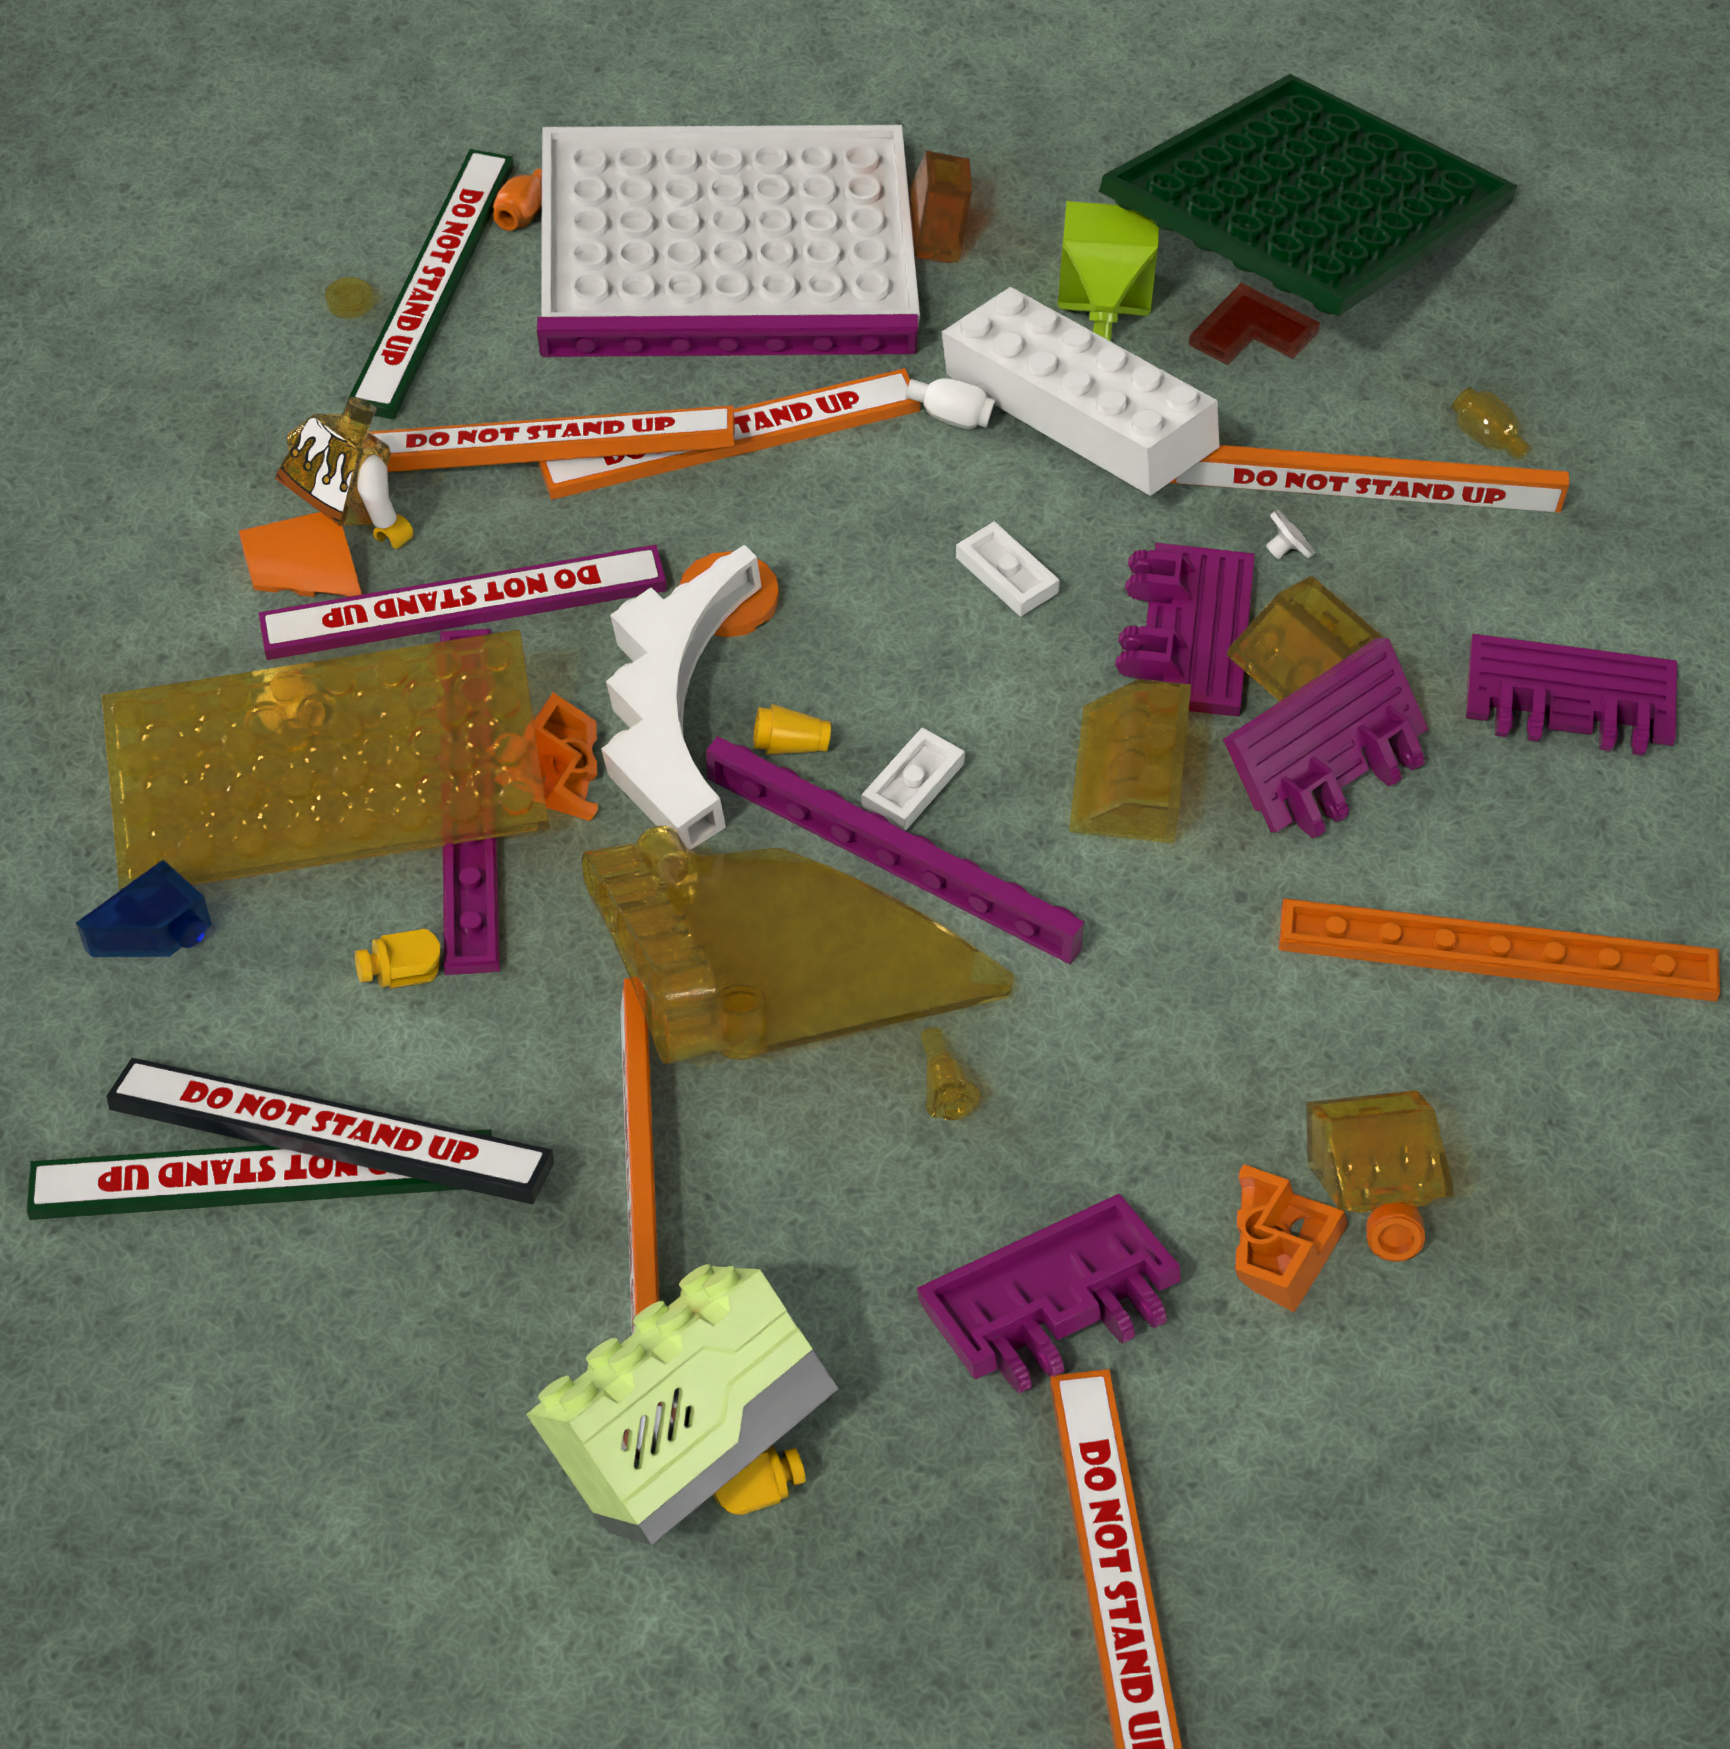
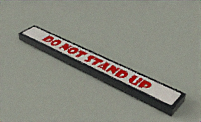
[106,1058,554,1205]

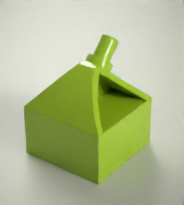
[1058,201,1159,342]

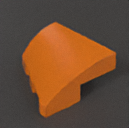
[239,512,362,597]
[494,692,598,821]
[1235,1164,1348,1312]

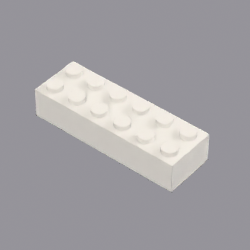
[942,287,1219,496]

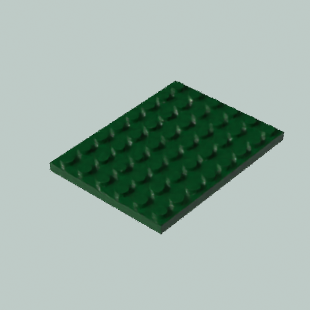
[1099,74,1518,317]

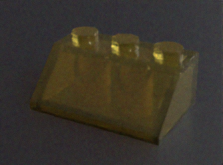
[1069,679,1191,844]

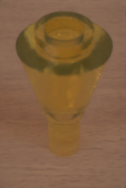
[920,1027,980,1120]

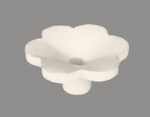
[1266,510,1316,559]

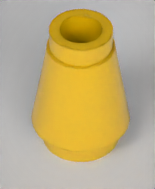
[753,704,831,755]

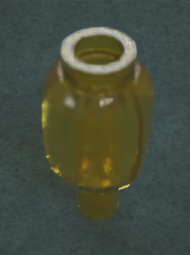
[1451,387,1531,460]

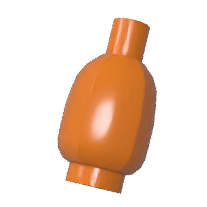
[493,169,542,231]

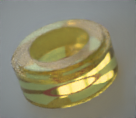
[325,277,373,319]

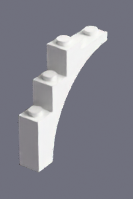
[601,545,762,854]

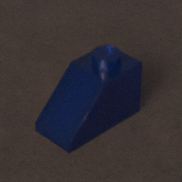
[76,859,212,957]

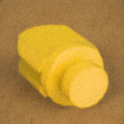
[355,929,440,989]
[713,1445,806,1515]

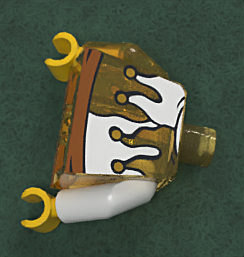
[275,397,413,550]

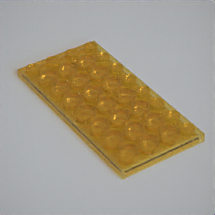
[101,629,550,895]

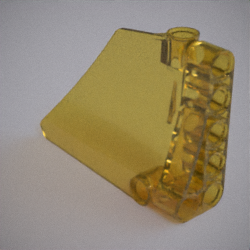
[582,826,1014,1065]

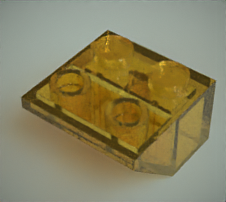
[1226,576,1384,702]
[1306,1090,1453,1213]

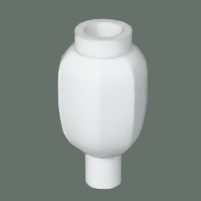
[905,378,995,430]

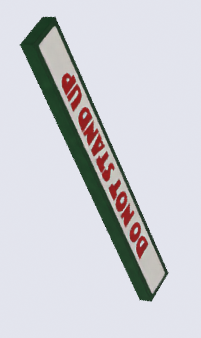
[347,149,514,420]
[26,1129,492,1220]

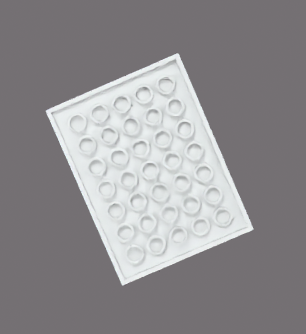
[541,125,920,329]

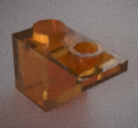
[910,151,972,263]

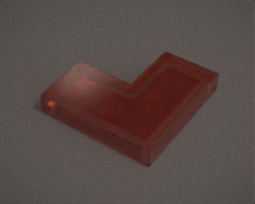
[1189,283,1320,365]

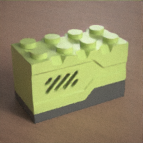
[526,1264,839,1545]

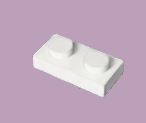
[956,521,1060,617]
[861,727,965,831]

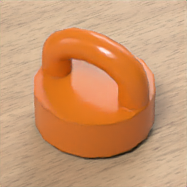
[1366,1201,1425,1262]

